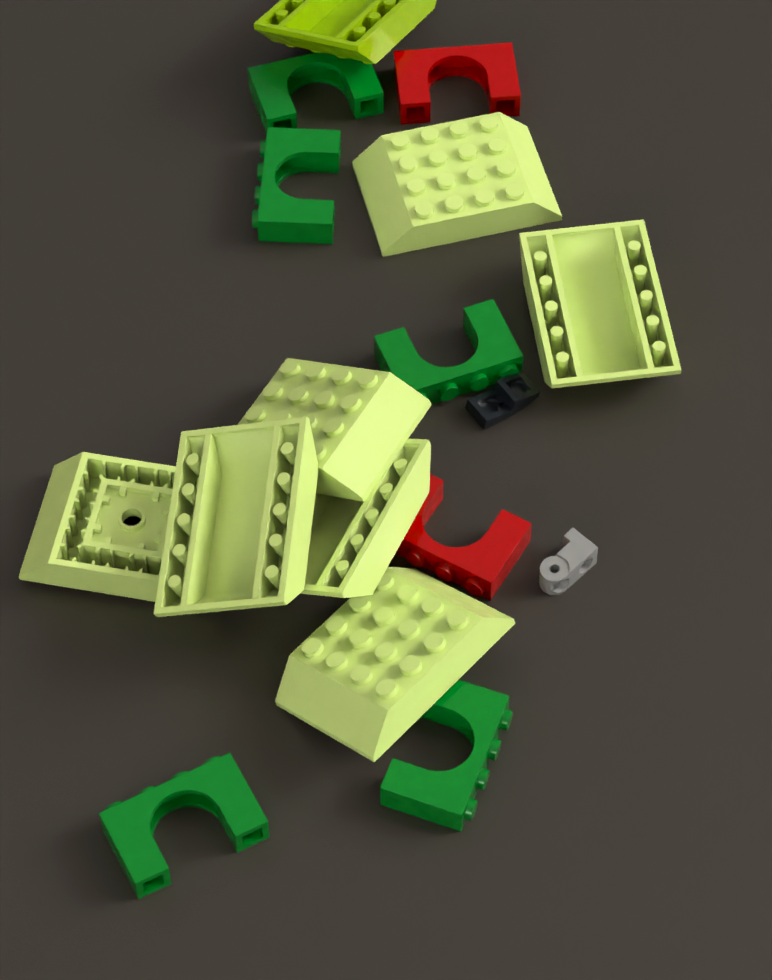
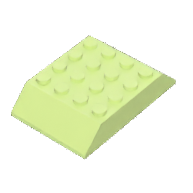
[352,112,562,257]
[519,219,681,389]
[238,358,432,502]
[154,416,318,617]
[300,438,431,598]
[275,567,515,762]

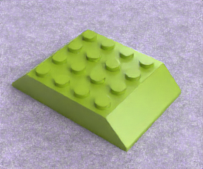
[254,0,437,64]

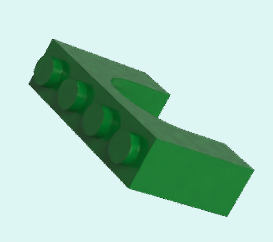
[248,52,384,135]
[252,127,341,244]
[374,299,523,404]
[380,680,513,832]
[99,753,270,900]

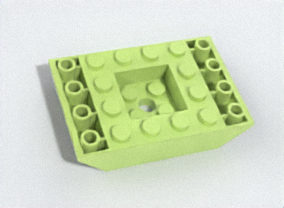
[19,452,176,602]

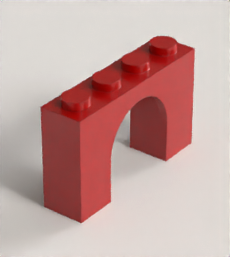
[394,42,521,125]
[396,474,532,601]

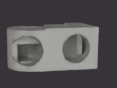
[539,528,598,595]

